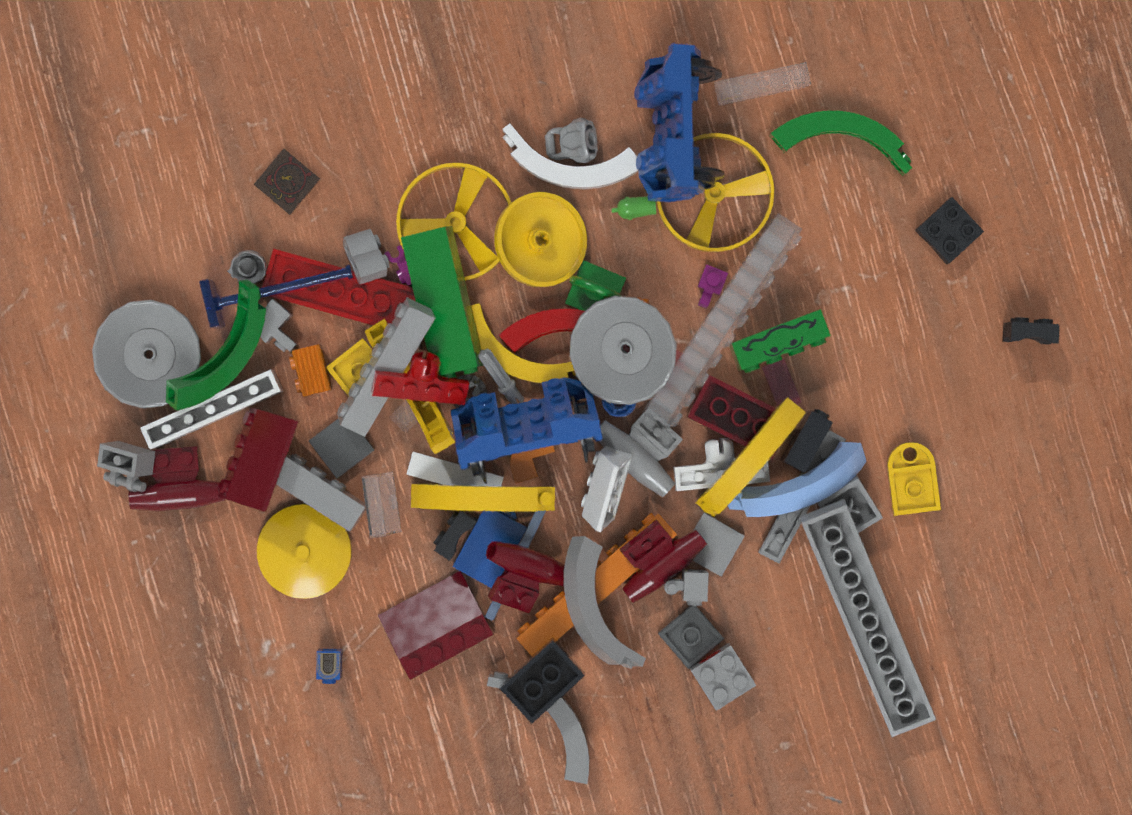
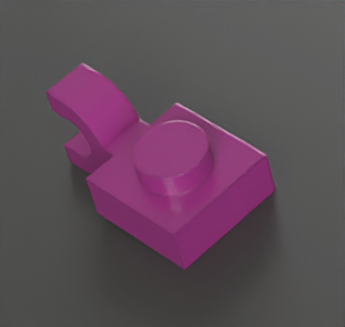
[384,245,412,287]
[697,264,728,309]

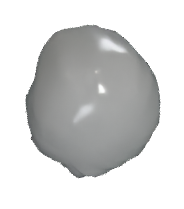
[227,250,267,284]

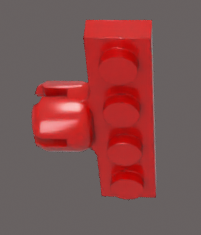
[371,351,469,405]

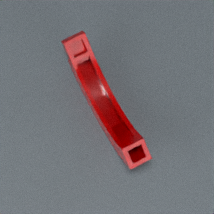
[498,309,630,354]

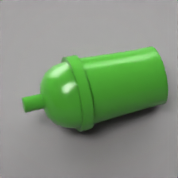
[611,196,656,220]

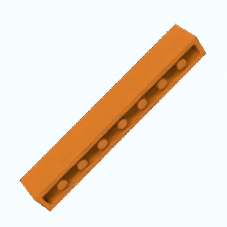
[516,512,677,656]

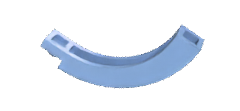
[728,442,866,517]

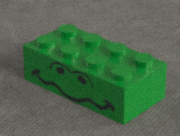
[728,309,831,373]

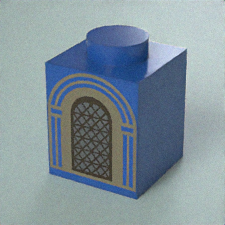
[316,649,343,684]

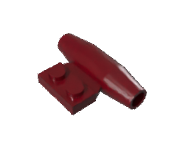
[128,446,226,511]
[620,519,707,603]
[486,541,565,613]

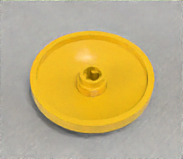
[494,192,587,287]
[257,504,352,599]

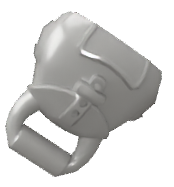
[545,118,598,163]

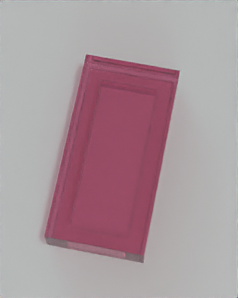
[762,359,801,407]

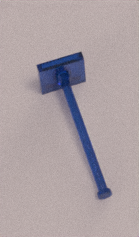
[199,265,353,329]

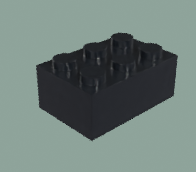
[499,638,585,724]

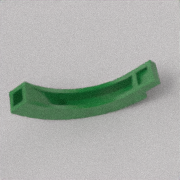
[769,110,912,176]
[166,280,266,411]

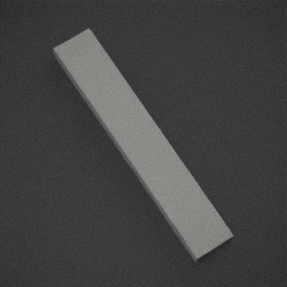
[758,430,846,564]

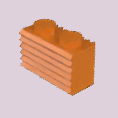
[289,344,332,397]

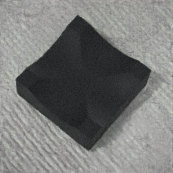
[915,197,984,265]
[1002,317,1060,345]
[433,510,478,561]

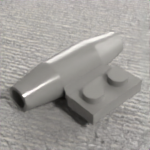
[598,408,683,497]

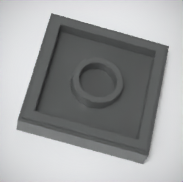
[309,419,375,478]
[658,605,724,669]

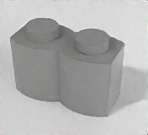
[343,229,390,285]

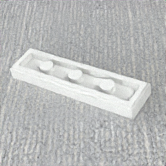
[407,452,504,486]

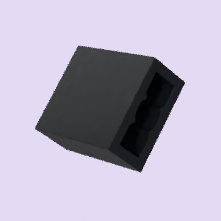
[780,409,833,473]

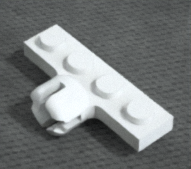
[673,438,770,491]

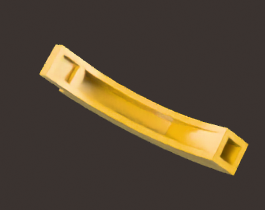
[471,303,576,383]
[365,319,455,454]
[696,397,806,518]
[411,484,555,511]

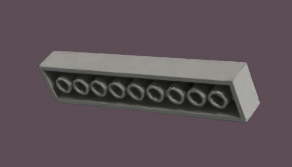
[800,499,936,737]

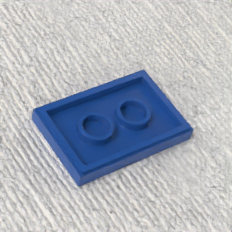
[452,511,528,588]

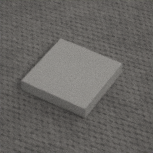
[693,512,745,577]

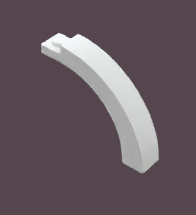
[502,123,638,189]

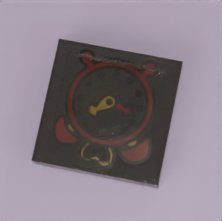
[254,149,321,215]

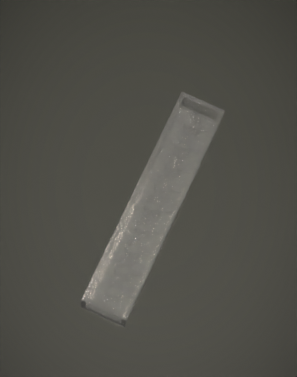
[642,213,802,429]

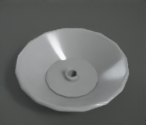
[570,296,676,405]
[92,300,201,408]

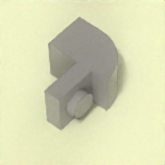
[260,299,298,352]

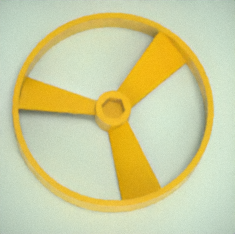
[656,133,774,252]
[396,163,511,281]

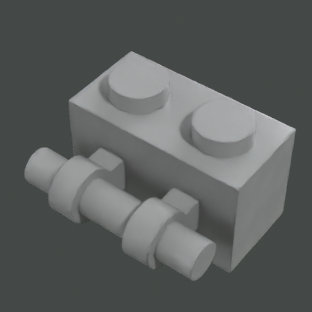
[97,441,155,492]
[663,569,709,606]

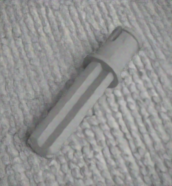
[478,348,524,404]

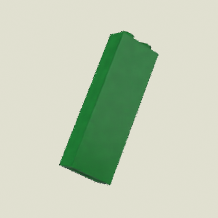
[401,226,483,378]

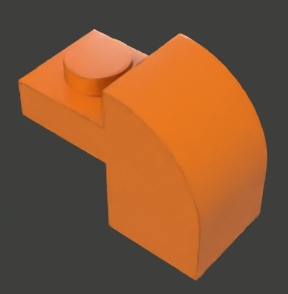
[510,446,555,484]

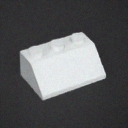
[581,446,633,532]

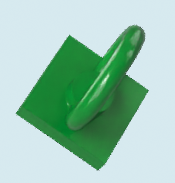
[565,260,626,311]

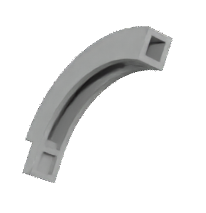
[564,536,646,669]
[487,670,589,784]

